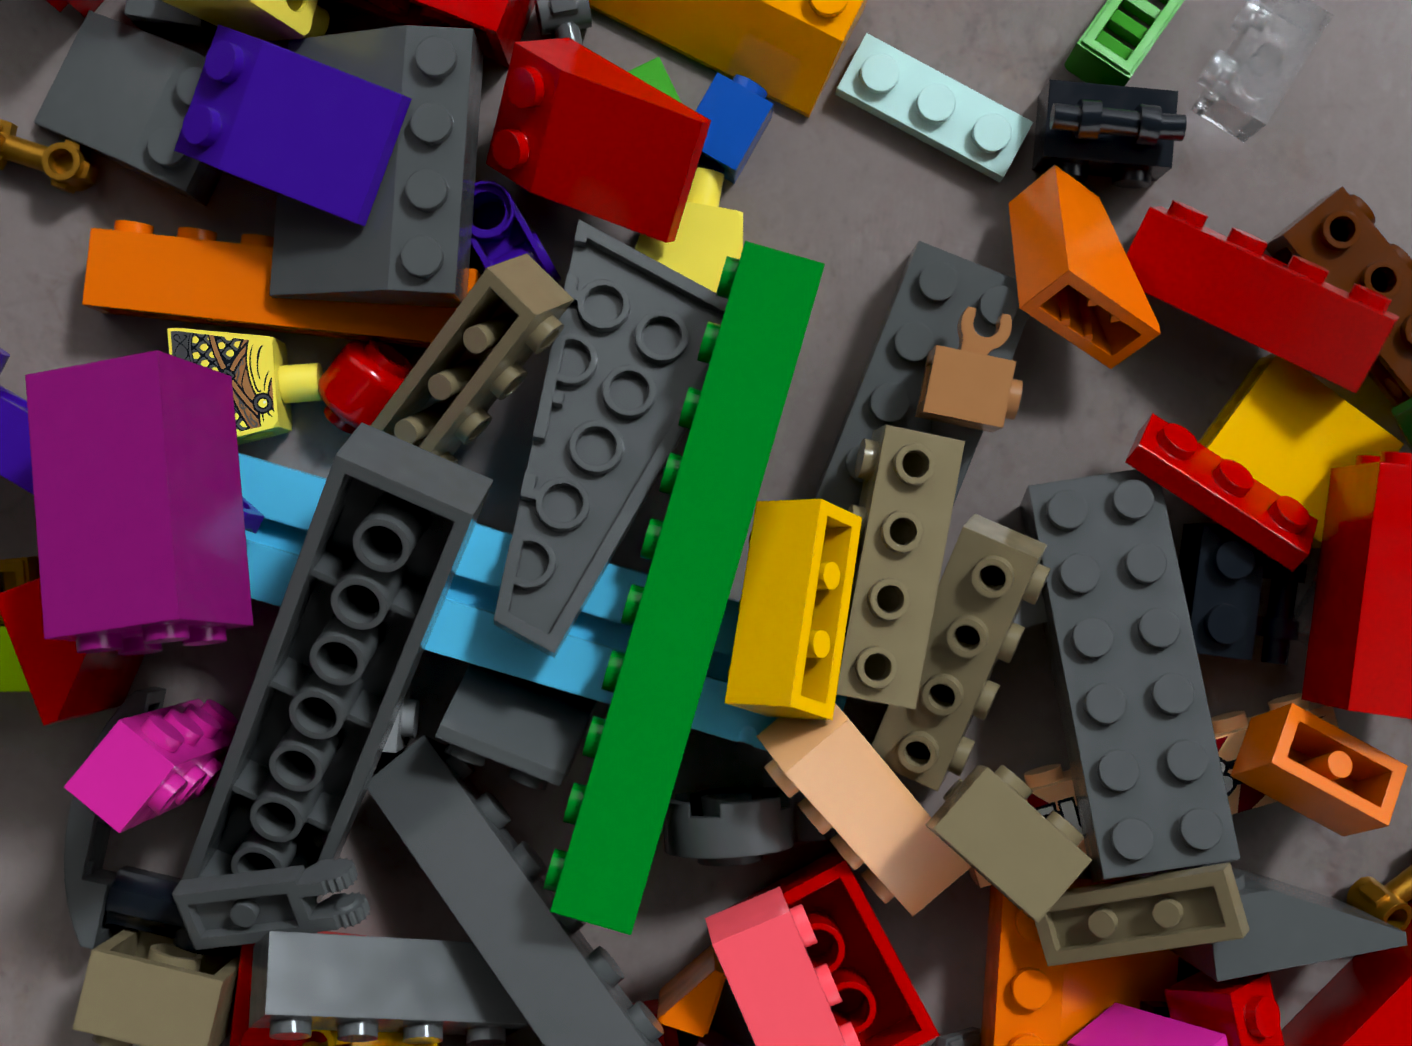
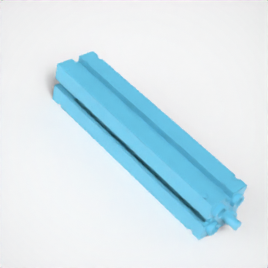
[238,452,847,751]

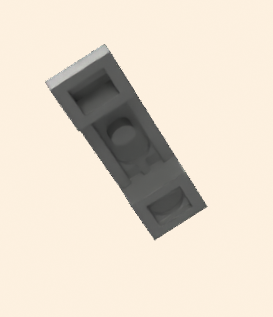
[64,686,166,949]

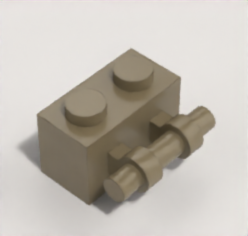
[926,765,1092,923]

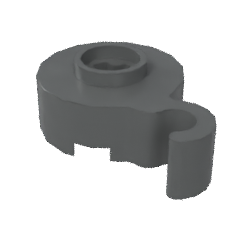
[663,787,837,866]

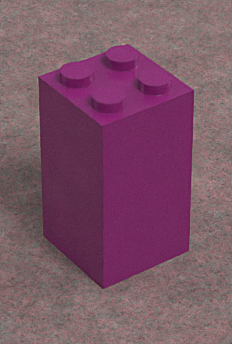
[25,350,254,655]

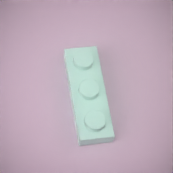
[835,33,1033,183]

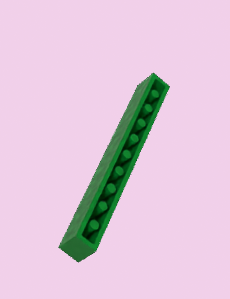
[543,241,825,935]

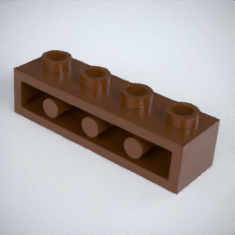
[1266,186,1412,407]

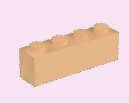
[756,703,971,917]

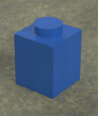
[696,72,774,184]

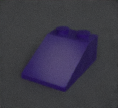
[174,24,412,226]

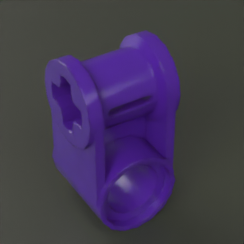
[471,181,562,282]

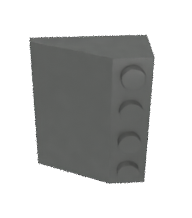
[270,25,484,308]

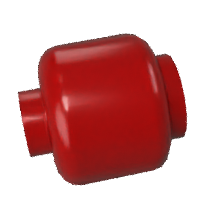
[318,338,413,434]

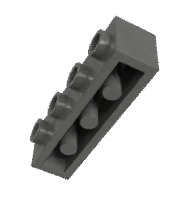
[249,931,529,1046]

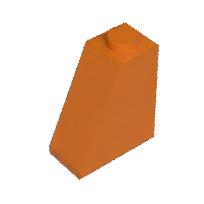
[1008,165,1161,369]

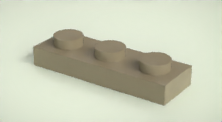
[1035,862,1250,966]

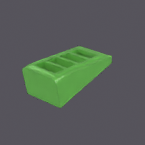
[1064,0,1185,86]

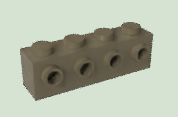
[371,253,574,464]
[836,425,965,710]
[872,513,1051,792]

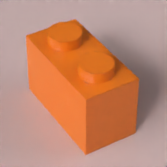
[1230,703,1408,837]

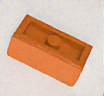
[657,944,726,1038]

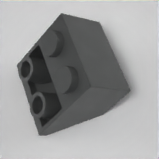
[435,663,597,790]

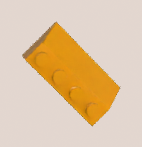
[589,0,867,118]

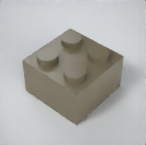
[72,927,241,1046]

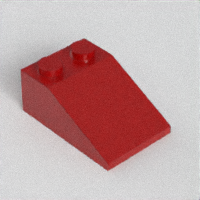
[486,37,711,243]

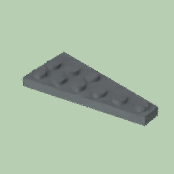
[494,219,728,658]

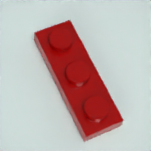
[1125,413,1318,572]

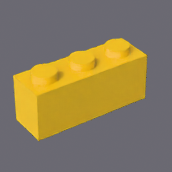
[724,499,862,720]

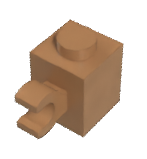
[915,306,1023,433]

